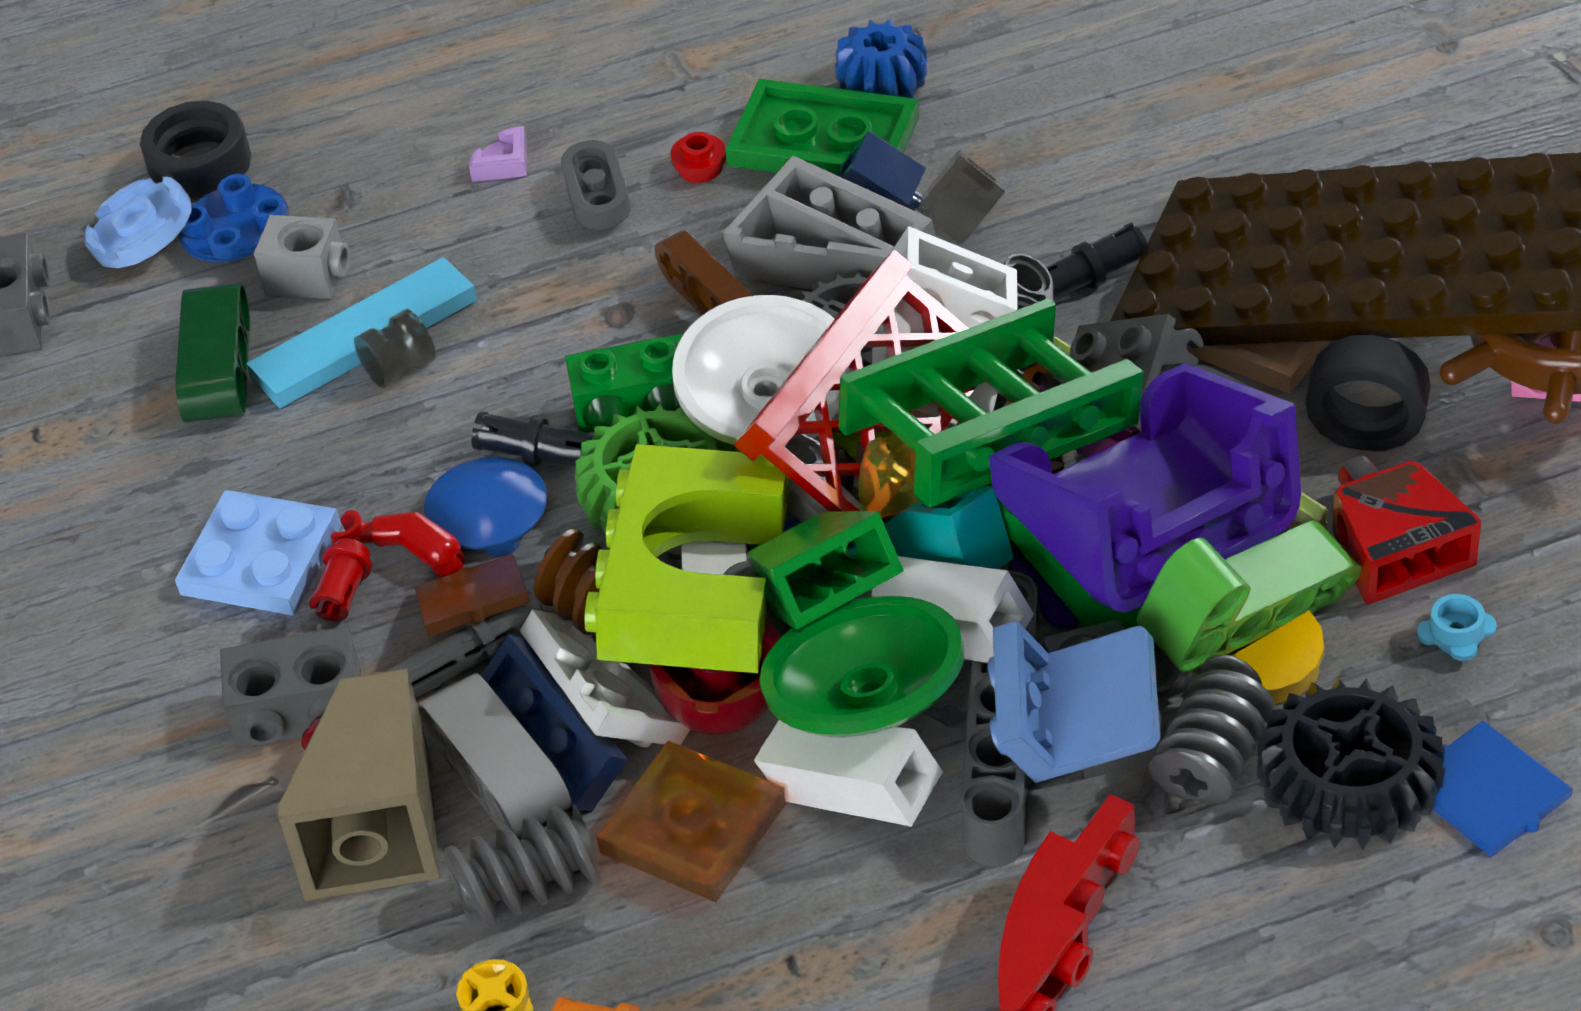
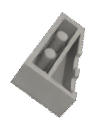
[722,156,936,290]

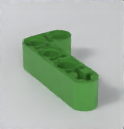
[1136,520,1362,673]

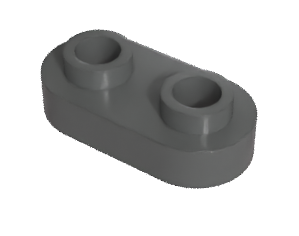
[561,140,630,231]

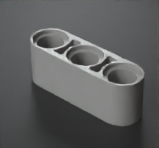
[417,673,571,837]

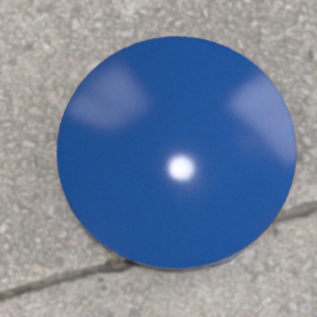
[179,174,289,262]
[424,457,547,557]

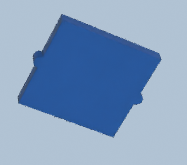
[1432,720,1573,857]

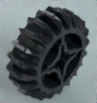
[1257,676,1445,850]

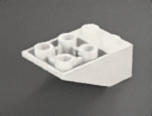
[872,226,1017,430]

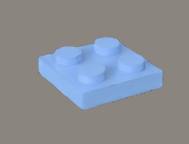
[175,490,342,616]

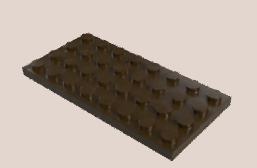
[1110,152,1581,346]

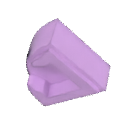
[469,126,527,182]

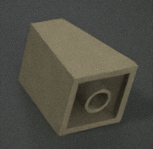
[278,669,440,901]

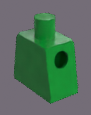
[747,511,904,630]

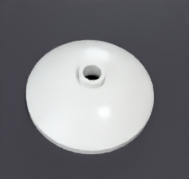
[672,295,849,445]

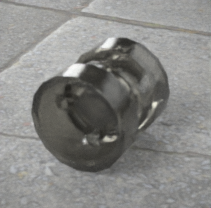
[354,309,436,388]

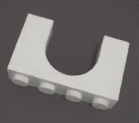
[754,556,1034,827]

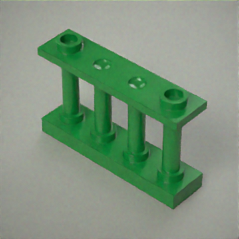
[839,298,1143,508]

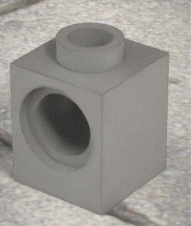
[254,215,350,299]

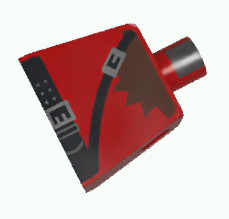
[1332,456,1481,605]

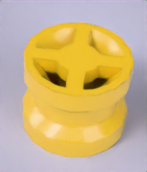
[456,960,534,1011]

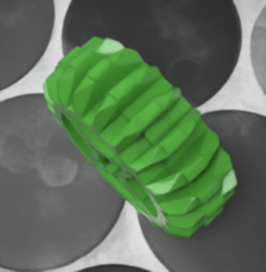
[574,401,739,534]

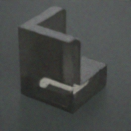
[916,150,1005,243]

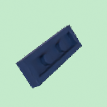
[481,634,628,812]

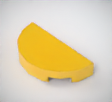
[1233,610,1325,705]

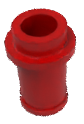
[309,538,372,621]

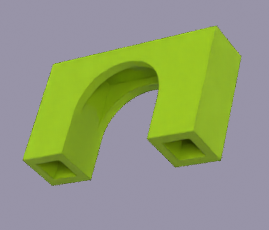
[585,444,789,673]

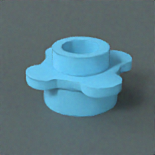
[1417,594,1497,661]

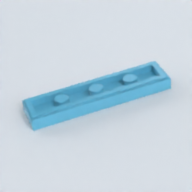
[246,257,477,409]

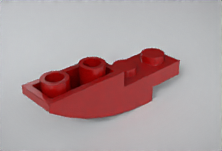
[998,794,1140,1011]

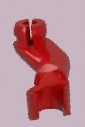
[330,510,465,578]

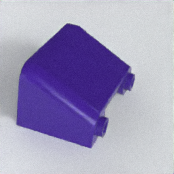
[989,363,1301,613]

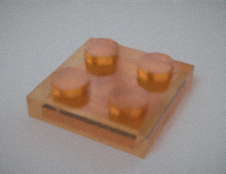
[596,741,786,903]

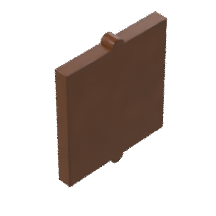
[415,553,530,637]

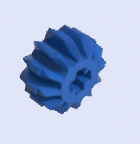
[835,19,927,98]

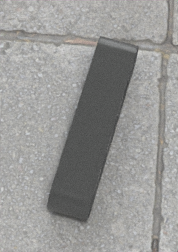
[960,570,1039,868]

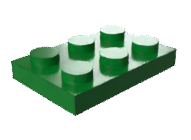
[725,79,919,175]

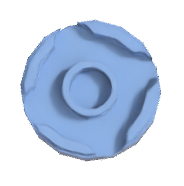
[84,177,192,268]

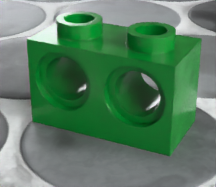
[565,333,684,433]

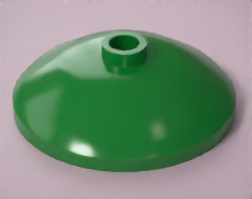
[760,596,965,737]

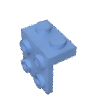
[988,620,1160,783]

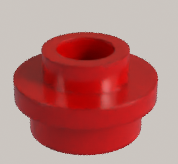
[670,132,727,183]

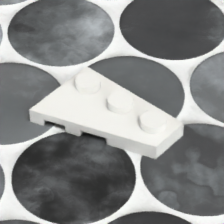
[520,609,690,748]

